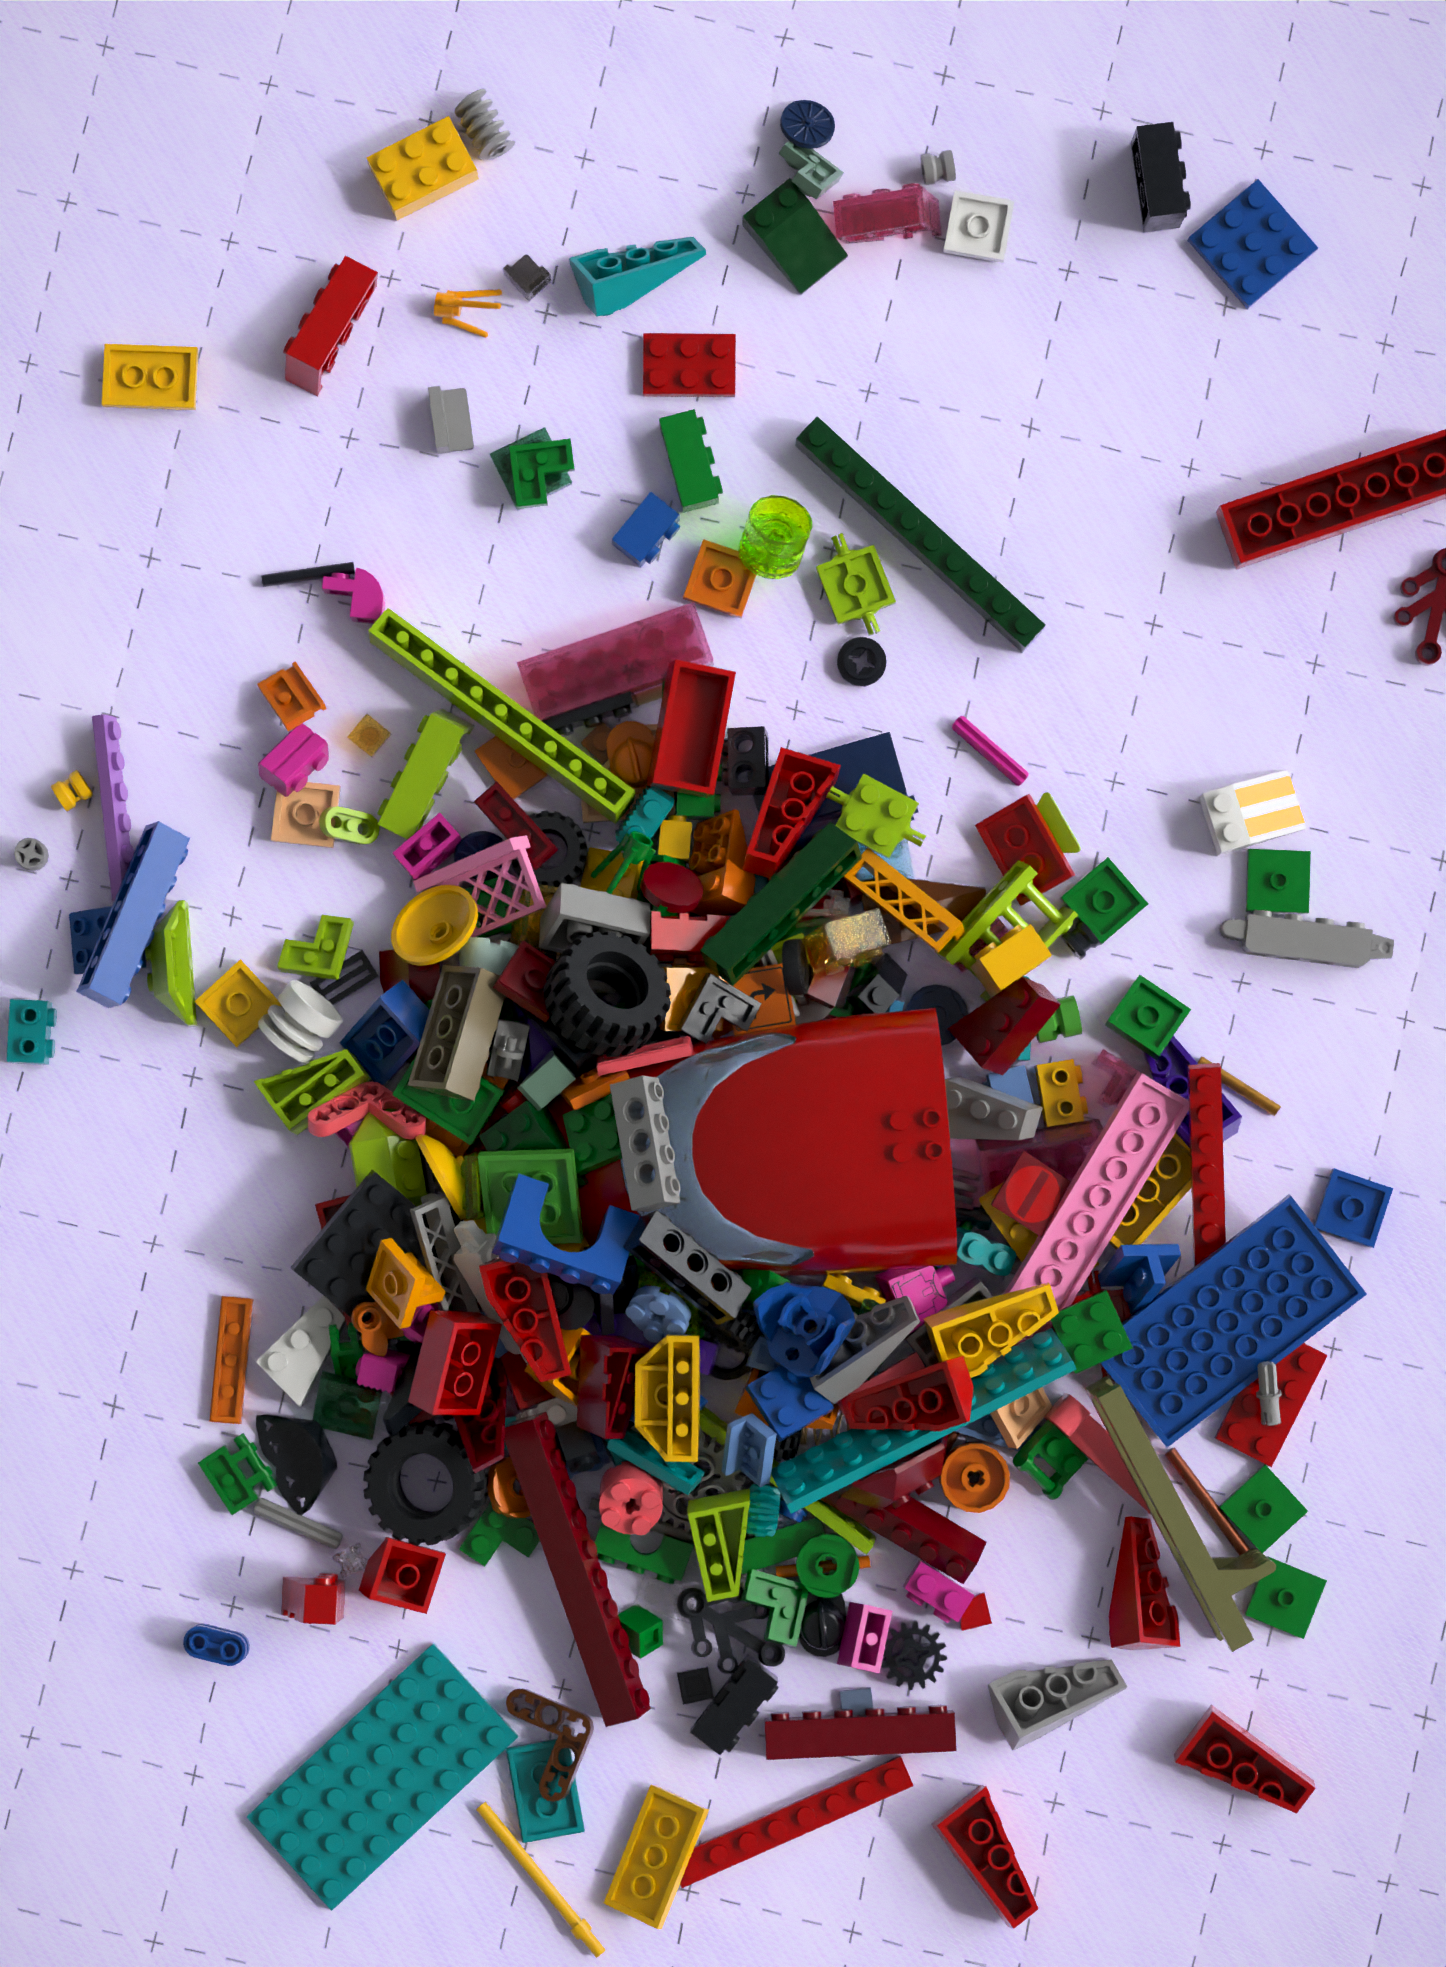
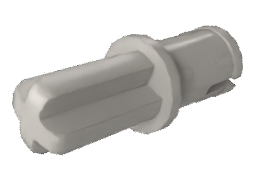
[1256,1361,1282,1426]

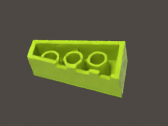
[377,709,475,840]

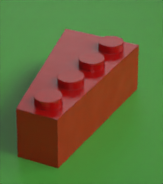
[742,747,841,878]
[931,1785,1039,1929]

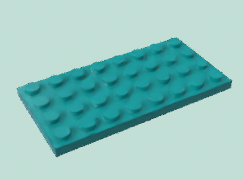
[247,1643,519,1911]

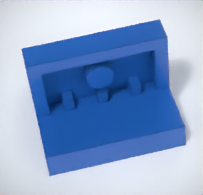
[1098,1244,1181,1314]

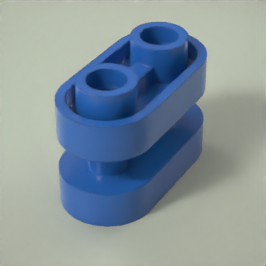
[183,1623,250,1666]

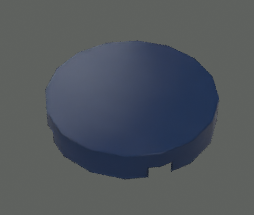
[906,984,968,1046]

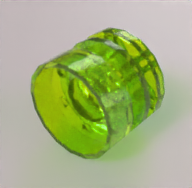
[738,495,813,579]

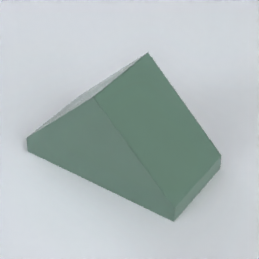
[517,1050,575,1111]

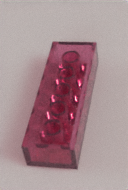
[517,602,714,722]

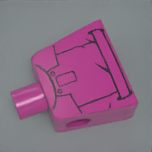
[875,1265,955,1334]

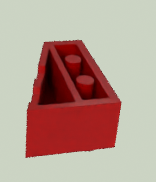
[281,1573,346,1625]

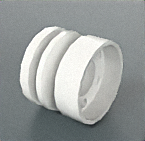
[258,980,343,1063]

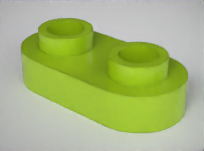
[319,806,380,845]

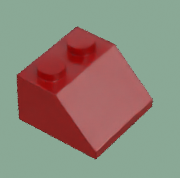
[358,1537,446,1614]

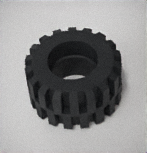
[511,810,588,892]

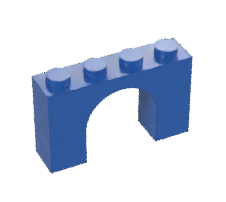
[492,1174,640,1295]

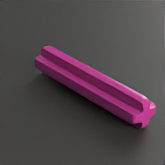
[952,715,1029,786]

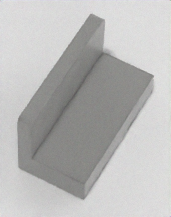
[428,386,474,454]

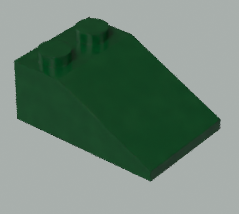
[742,178,848,295]
[479,1101,588,1190]

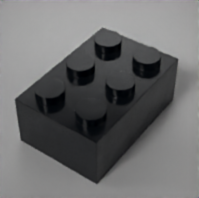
[1131,121,1191,233]

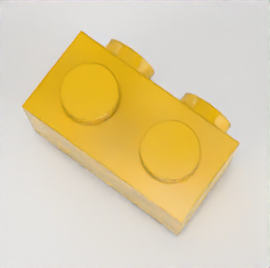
[1034,1059,1088,1128]

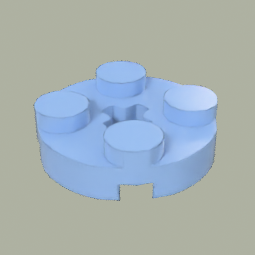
[625,1286,691,1343]

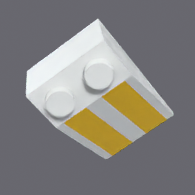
[1199,770,1307,856]

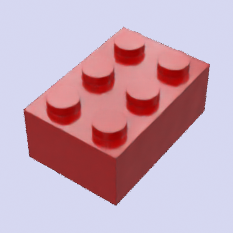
[408,1310,502,1415]

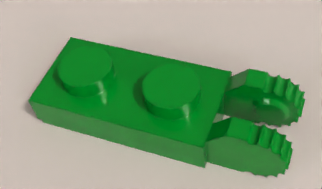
[329,1322,372,1396]

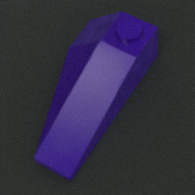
[1142,1036,1242,1149]

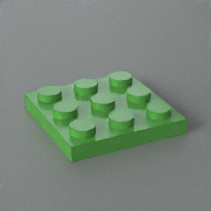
[478,1149,584,1244]

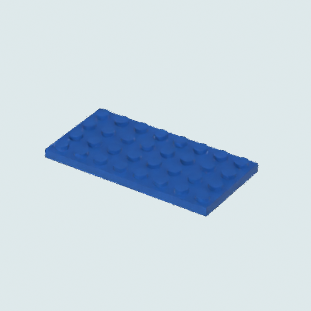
[1101,1194,1367,1448]

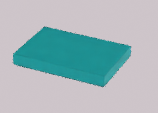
[506,1739,585,1843]

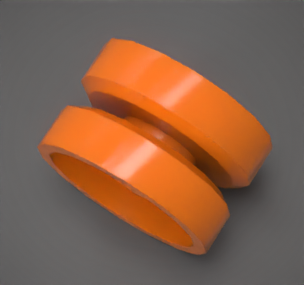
[939,1442,1010,1513]

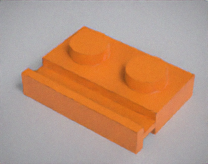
[257,661,327,732]

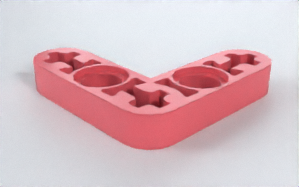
[308,1081,426,1140]

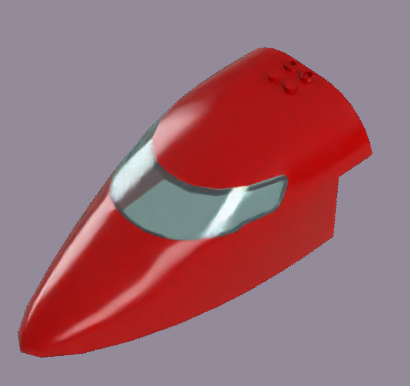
[454,1008,957,1276]

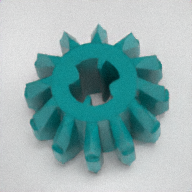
[746,1484,780,1537]

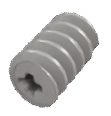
[454,88,516,160]

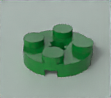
[796,1533,859,1598]

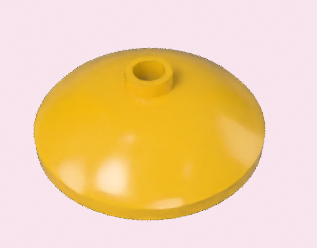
[391,885,478,966]
[415,1134,471,1220]

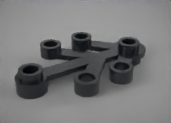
[677,1586,785,1674]

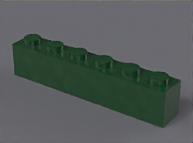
[700,822,862,986]

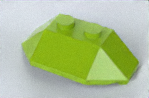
[145,900,197,1027]
[349,1109,427,1206]

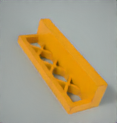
[843,848,965,953]

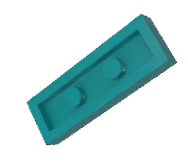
[607,1428,705,1495]

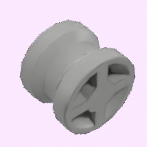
[14,838,49,871]

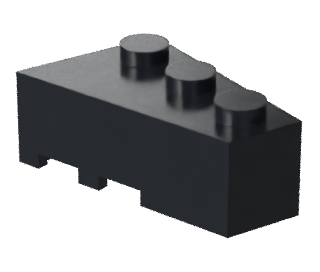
[690,1653,779,1755]

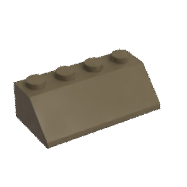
[408,965,506,1101]

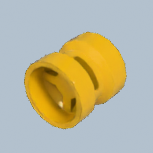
[51,769,94,812]

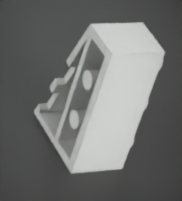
[256,1295,346,1407]

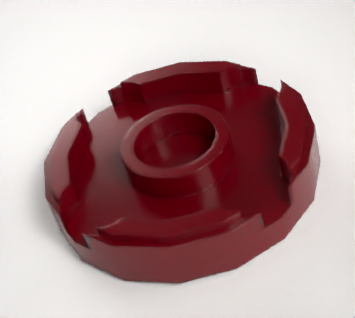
[640,862,703,913]

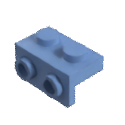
[721,1413,776,1487]

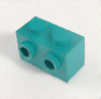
[6,999,57,1065]

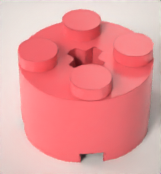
[599,1460,663,1536]

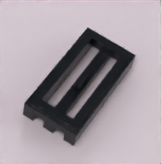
[310,950,379,1006]

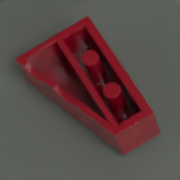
[947,977,1061,1075]
[576,1335,649,1439]

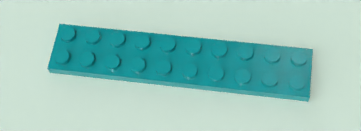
[771,1328,1076,1514]

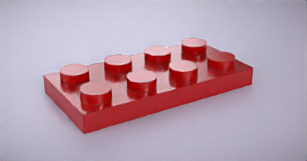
[1214,1343,1328,1467]

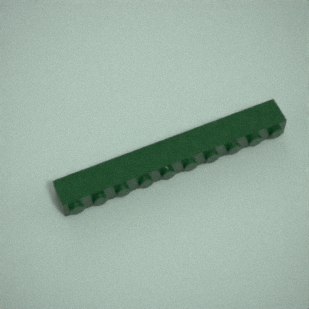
[795,416,1046,653]

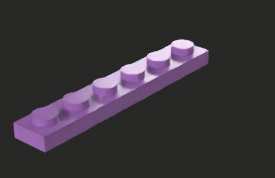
[92,714,134,901]

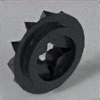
[837,637,887,687]

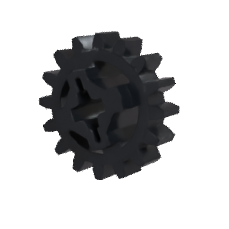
[881,1620,947,1690]

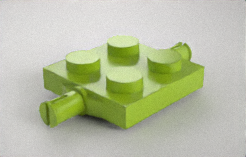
[816,533,896,636]
[826,774,927,859]

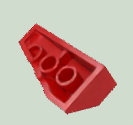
[841,1356,974,1431]

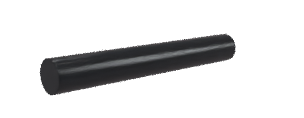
[261,562,355,587]

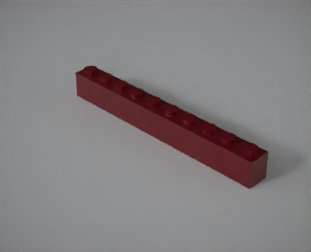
[504,1412,651,1727]

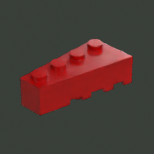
[283,255,378,397]
[1174,1704,1316,1814]

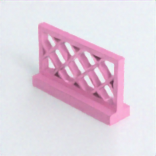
[413,835,546,937]

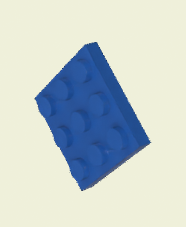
[1187,179,1318,310]

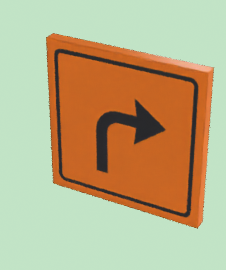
[725,963,796,1035]

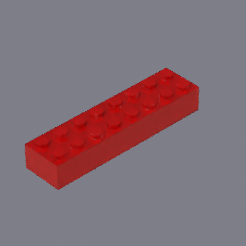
[1216,429,1446,570]

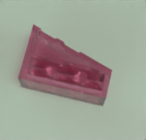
[833,183,942,244]

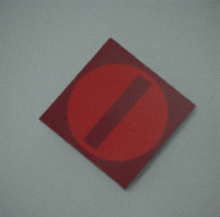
[990,1151,1071,1237]

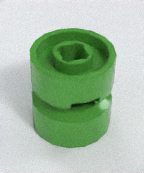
[1036,995,1082,1044]

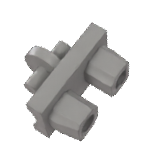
[486,1019,530,1081]

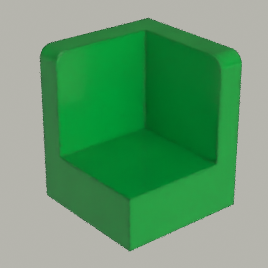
[618,1604,663,1659]

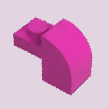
[322,568,385,624]

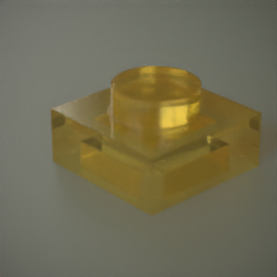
[347,713,392,758]

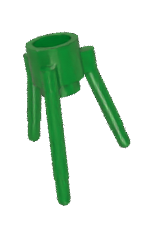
[591,831,656,894]

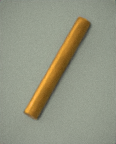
[1197,1056,1281,1116]

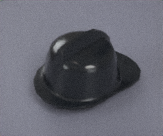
[547,1272,595,1330]
[799,1592,846,1657]

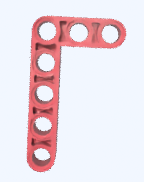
[1044,1393,1151,1514]

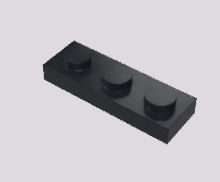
[542,691,639,737]

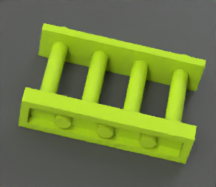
[934,860,1078,1002]

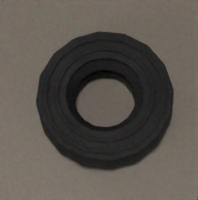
[782,939,809,996]

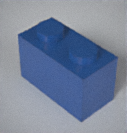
[612,492,681,567]

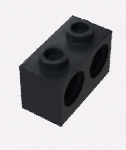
[722,726,769,796]

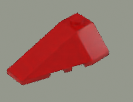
[479,1257,572,1382]
[1108,1516,1181,1650]

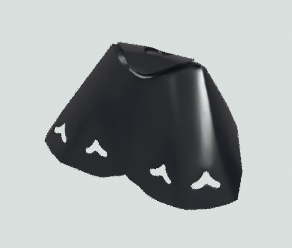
[256,1414,338,1516]

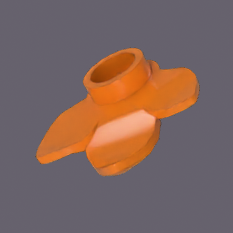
[351,1301,404,1357]

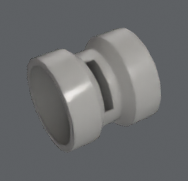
[920,150,956,185]

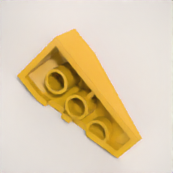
[923,1282,1059,1378]

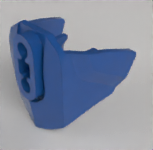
[753,1282,856,1377]

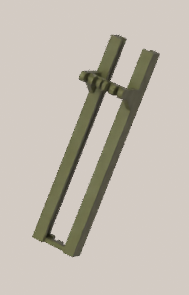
[1085,1376,1276,1652]

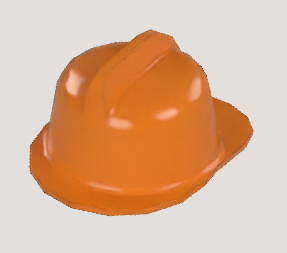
[606,721,655,794]

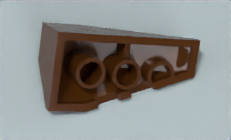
[860,877,987,948]

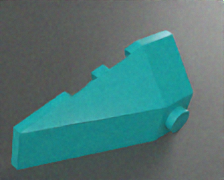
[569,237,706,317]

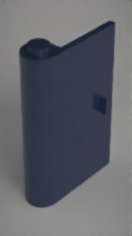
[747,732,919,857]

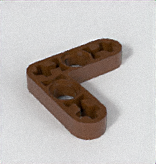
[506,1688,594,1802]

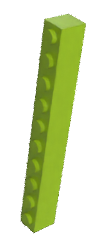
[368,607,635,825]

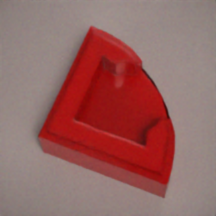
[960,1592,992,1631]

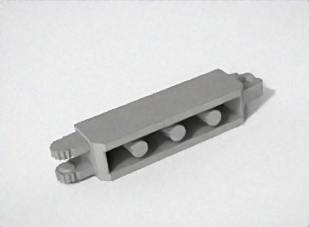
[1219,910,1394,968]

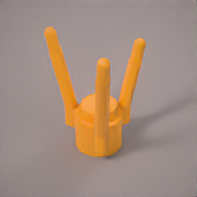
[434,289,502,338]

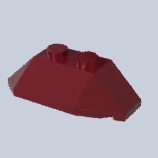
[837,1434,949,1510]

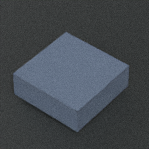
[839,1687,873,1715]

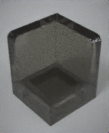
[503,254,551,301]

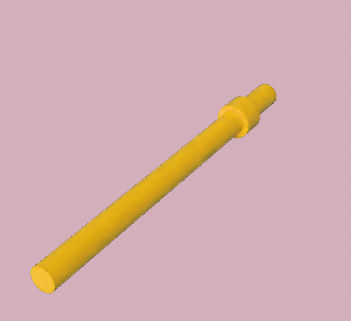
[476,1801,606,1958]

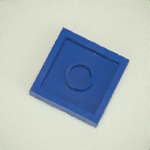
[1314,1168,1393,1248]

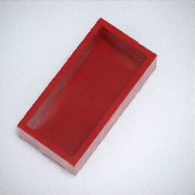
[646,659,736,798]

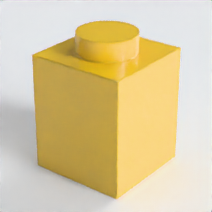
[658,815,692,863]

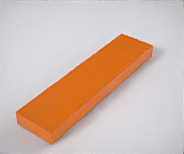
[209,1296,254,1424]

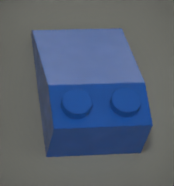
[339,980,430,1086]

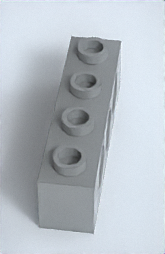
[610,1075,680,1212]

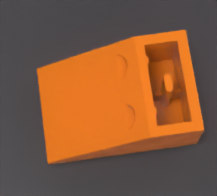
[689,809,755,917]

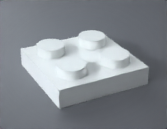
[943,190,1015,263]

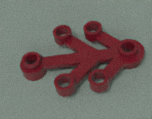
[1393,548,1446,666]

